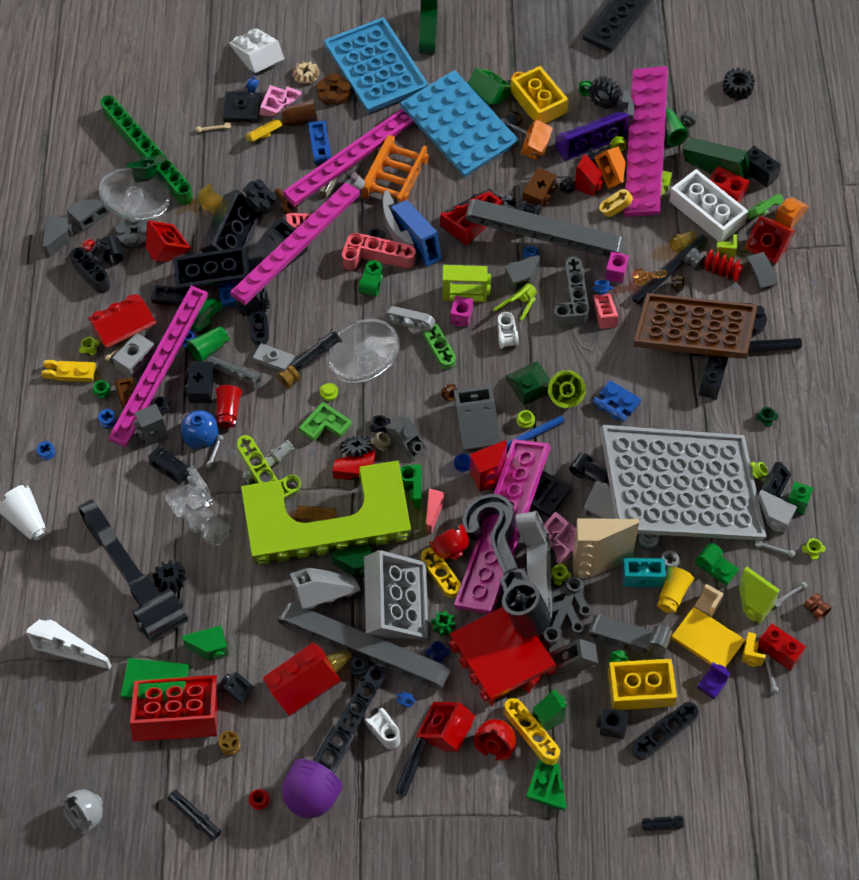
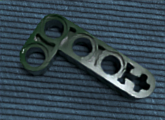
[419,0,438,54]

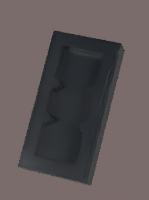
[151,285,190,306]

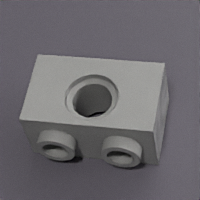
[113,333,156,378]

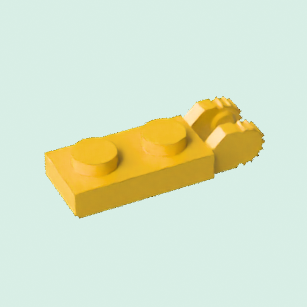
[41,360,96,382]

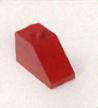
[575,155,603,197]

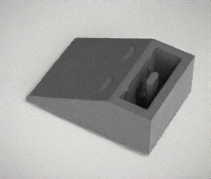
[454,385,500,451]

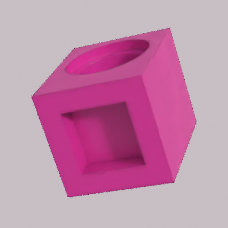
[605,252,629,283]
[450,295,473,327]

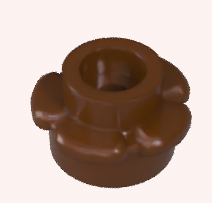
[441,383,458,401]

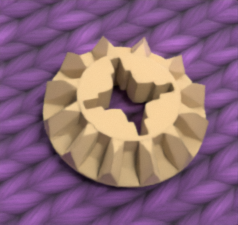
[292,61,319,84]

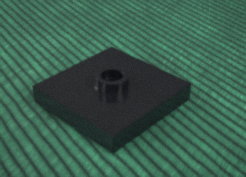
[223,91,260,122]

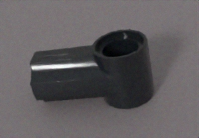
[569,452,608,483]

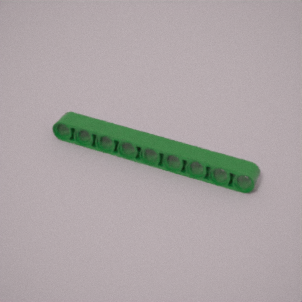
[100,95,193,205]

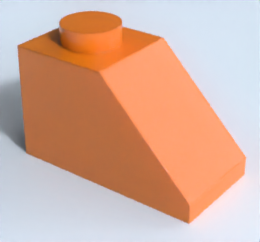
[594,146,626,189]
[775,198,809,228]

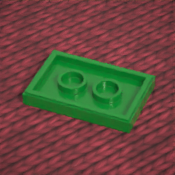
[121,658,190,701]

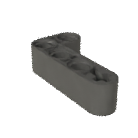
[553,257,589,327]
[588,615,672,660]

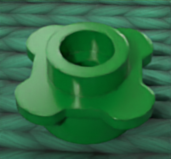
[608,650,630,663]

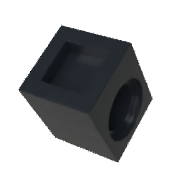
[596,708,628,739]

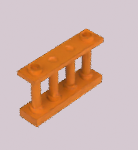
[361,135,429,204]

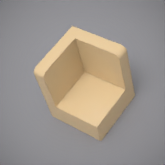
[694,584,724,618]

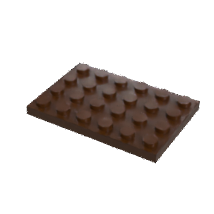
[634,293,757,359]

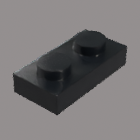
[760,462,792,498]

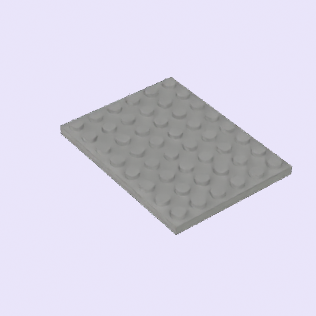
[600,425,766,541]

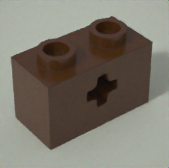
[522,167,558,210]

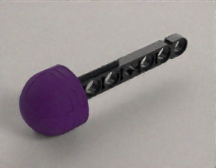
[282,665,385,819]

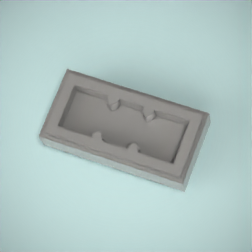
[253,343,295,372]

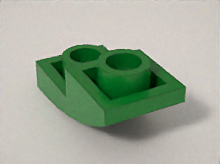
[191,298,222,331]

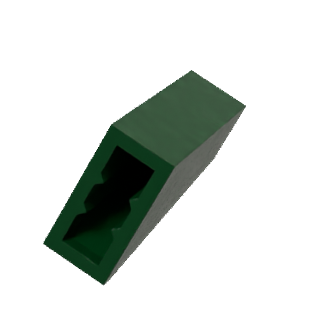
[682,137,751,180]

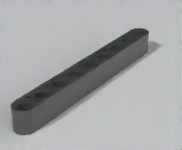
[466,199,624,258]
[278,602,450,690]

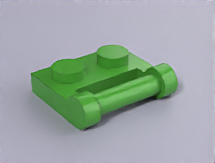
[746,194,784,220]

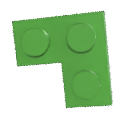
[299,402,353,441]

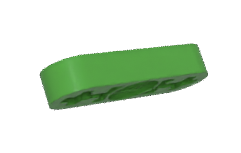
[423,324,456,370]

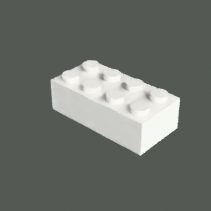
[669,169,748,241]

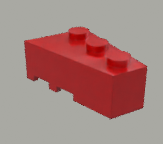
[440,191,502,246]

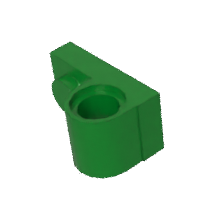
[400,464,422,508]
[694,543,739,586]

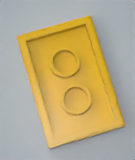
[671,607,745,668]

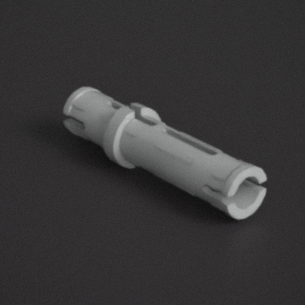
[241,440,294,484]

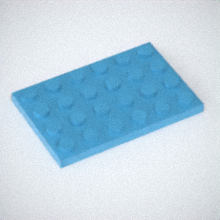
[324,17,428,113]
[400,70,519,178]

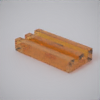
[295,505,336,523]

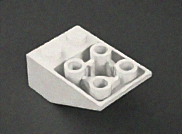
[229,29,284,73]

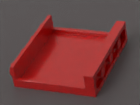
[449,607,556,707]

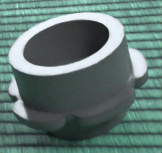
[681,111,697,126]

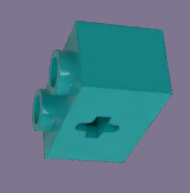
[622,558,665,587]

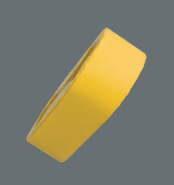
[599,189,633,217]

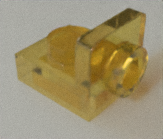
[198,184,223,215]

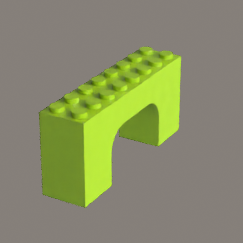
[241,460,411,565]

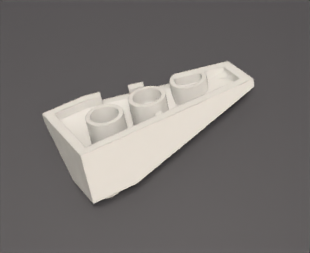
[26,619,111,670]

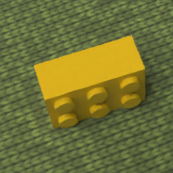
[511,66,568,123]
[608,659,677,710]

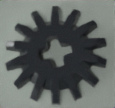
[340,435,374,457]

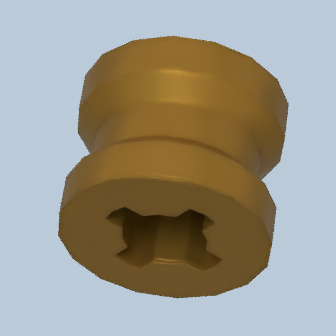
[277,365,301,389]
[218,730,241,756]

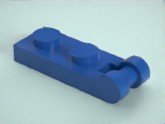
[308,121,331,164]

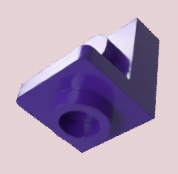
[697,662,730,700]

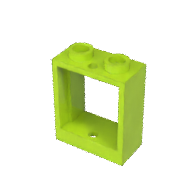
[443,265,491,302]

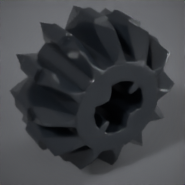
[152,560,187,593]

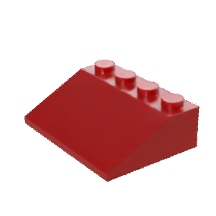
[130,675,218,742]

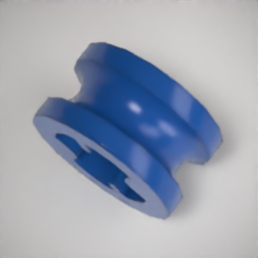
[98,409,117,428]
[37,441,56,460]

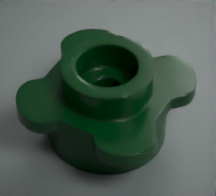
[755,407,778,427]

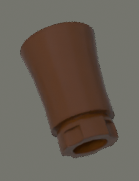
[280,99,318,125]

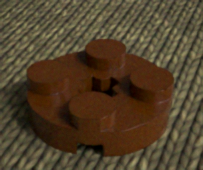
[316,73,350,106]

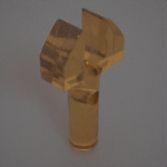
[632,268,667,285]

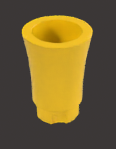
[657,567,694,613]

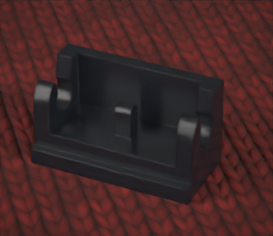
[148,445,193,485]

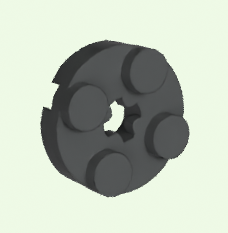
[115,214,148,249]

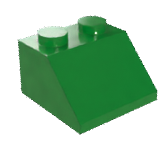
[467,68,511,105]

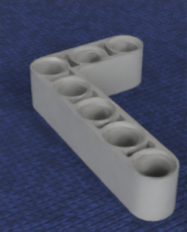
[516,511,552,618]

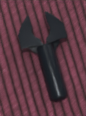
[484,190,517,209]

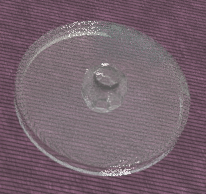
[99,168,171,220]
[327,319,400,383]

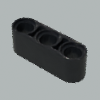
[70,247,111,293]

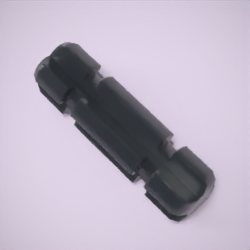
[641,815,684,831]

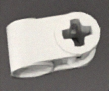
[497,312,519,349]
[364,708,400,749]

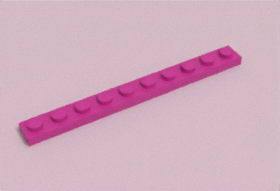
[283,109,415,206]
[231,183,360,305]
[108,286,208,448]

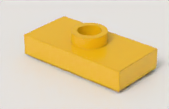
[245,120,282,141]

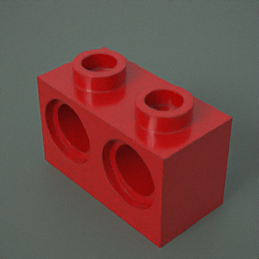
[709,166,749,203]

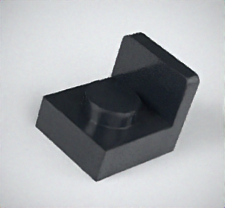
[219,671,255,704]

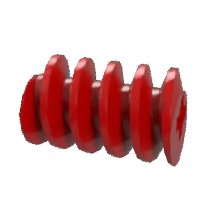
[702,249,743,282]

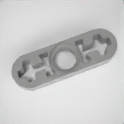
[385,306,435,332]

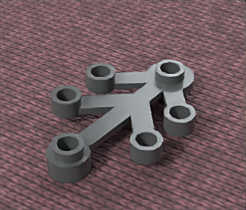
[543,577,592,645]

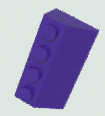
[555,112,629,161]

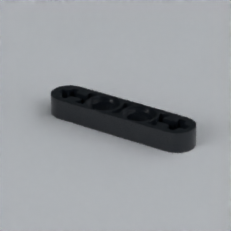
[632,702,699,760]

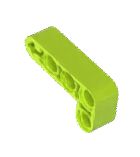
[237,435,301,502]

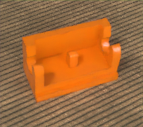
[520,119,553,160]

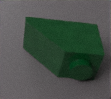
[331,544,372,578]

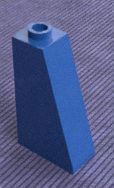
[392,200,442,267]

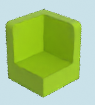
[716,234,737,261]

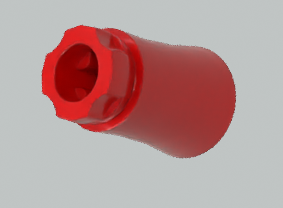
[216,385,242,429]

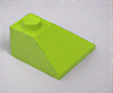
[739,566,780,624]

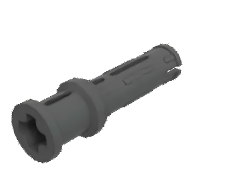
[208,356,263,390]

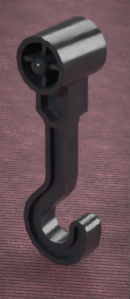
[463,494,551,637]
[77,499,189,643]

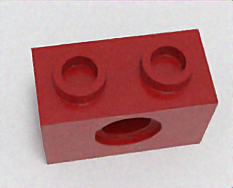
[758,623,806,671]

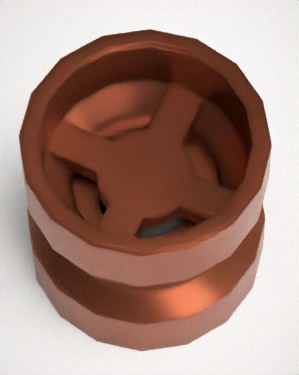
[803,593,832,621]

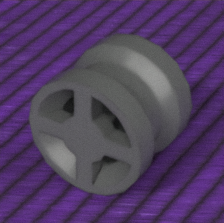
[684,248,706,271]

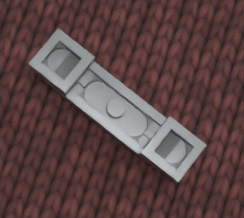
[383,190,414,247]

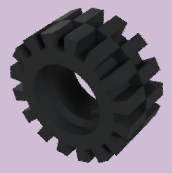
[723,68,755,100]
[588,76,622,108]
[235,288,270,317]

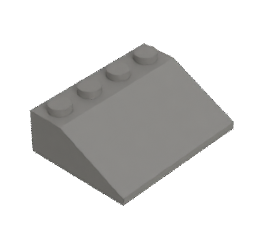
[364,550,429,640]

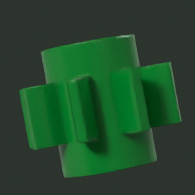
[431,610,456,637]

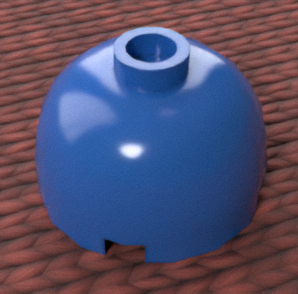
[181,410,219,449]

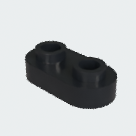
[249,311,270,345]

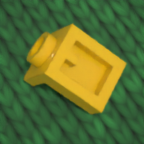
[741,632,765,667]

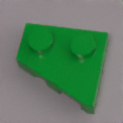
[526,758,567,811]

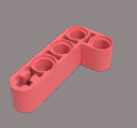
[342,233,416,271]

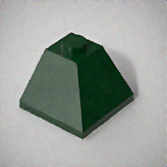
[505,361,550,406]

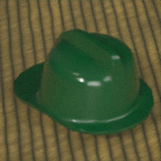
[125,155,167,183]

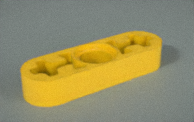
[421,548,461,598]

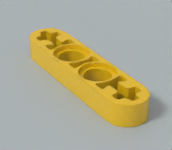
[504,698,560,765]

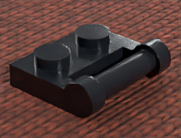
[530,471,571,518]

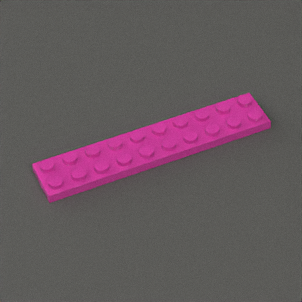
[624,66,668,217]
[454,439,551,614]

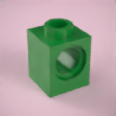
[787,481,813,515]

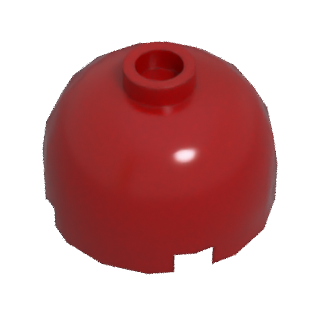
[428,524,469,561]
[473,719,516,761]

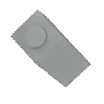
[758,490,797,534]

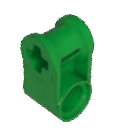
[358,260,383,297]

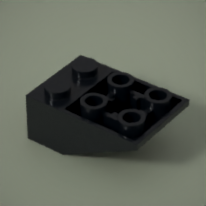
[248,218,308,276]

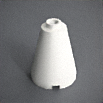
[0,485,46,540]

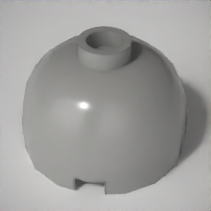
[62,789,103,834]

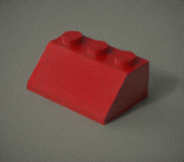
[88,294,157,348]
[262,643,341,716]

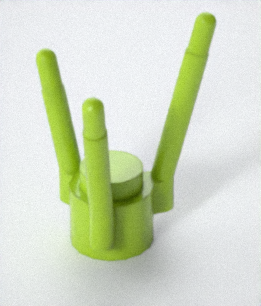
[493,283,537,320]

